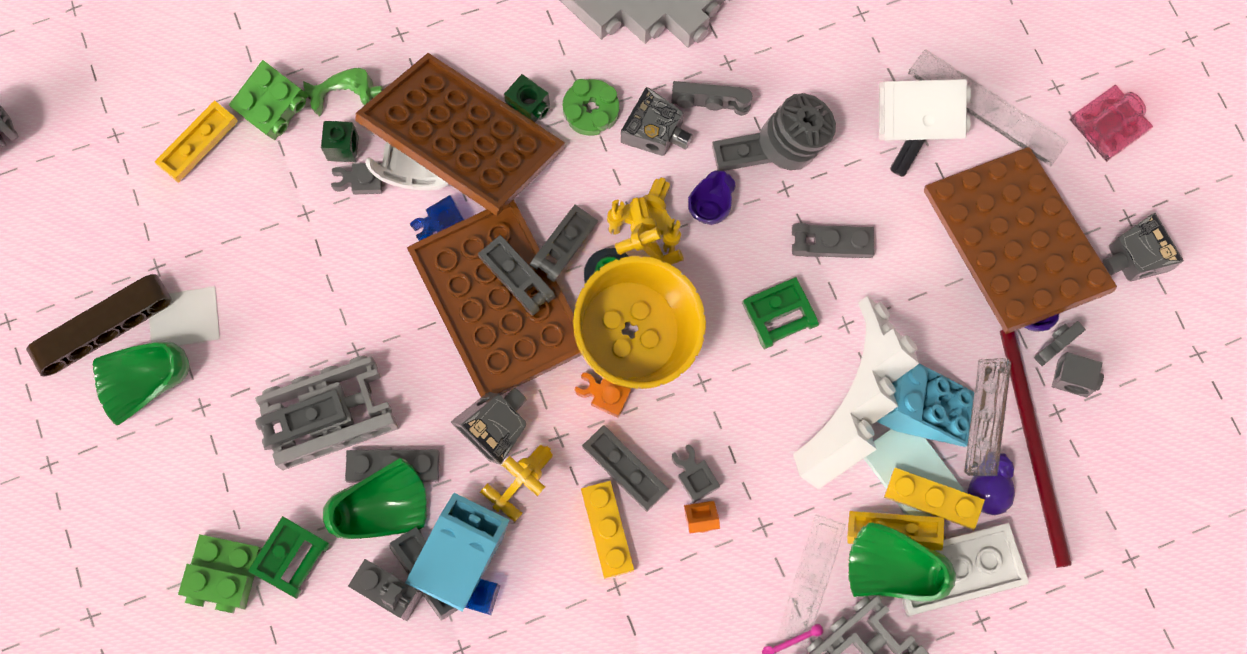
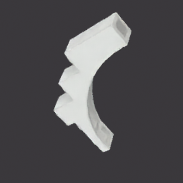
[793,296,919,489]

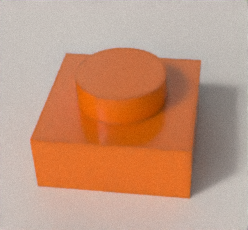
[684,501,720,534]

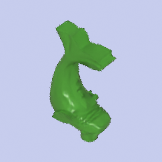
[303,68,384,117]

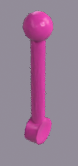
[762,624,824,654]

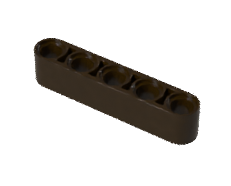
[26,274,172,377]

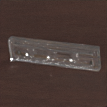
[964,358,1011,476]

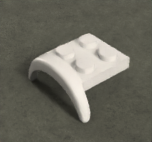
[366,142,449,191]

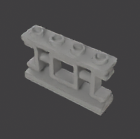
[255,355,398,471]
[805,595,929,654]

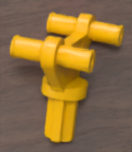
[607,177,681,253]
[615,197,684,265]
[479,445,553,523]

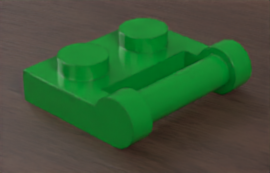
[742,277,819,350]
[248,516,331,599]

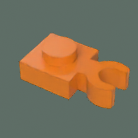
[574,373,631,418]

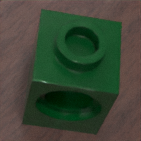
[504,74,550,122]
[321,121,359,162]

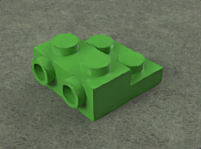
[229,60,309,140]
[178,534,262,614]

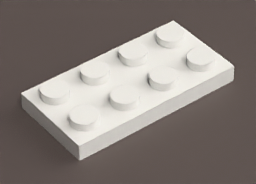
[901,523,1029,617]

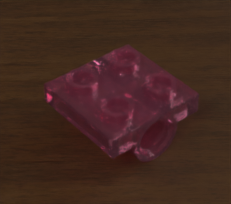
[1069,84,1153,162]

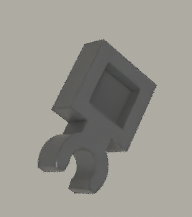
[331,163,382,195]
[1034,321,1086,366]
[672,444,720,503]

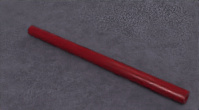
[999,330,1072,568]

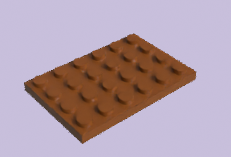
[355,53,565,216]
[924,147,1117,334]
[407,199,581,397]

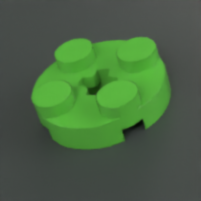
[562,79,619,136]

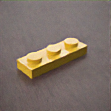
[154,100,238,183]
[884,468,985,530]
[581,481,634,580]
[847,511,944,551]

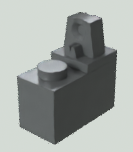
[348,559,423,621]

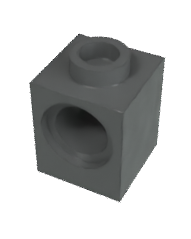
[1051,352,1104,398]

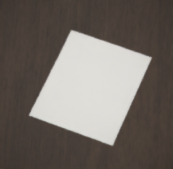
[149,286,220,346]

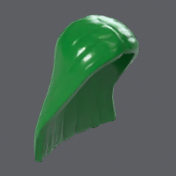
[92,342,190,425]
[323,458,428,539]
[848,523,956,602]

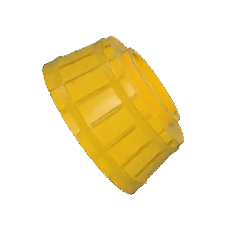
[573,256,706,389]

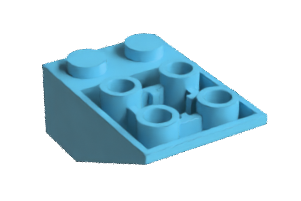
[876,363,974,447]
[405,493,510,612]

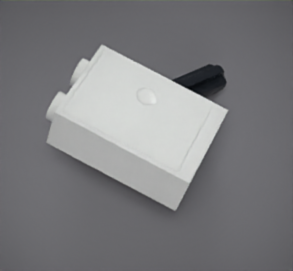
[879,79,971,177]

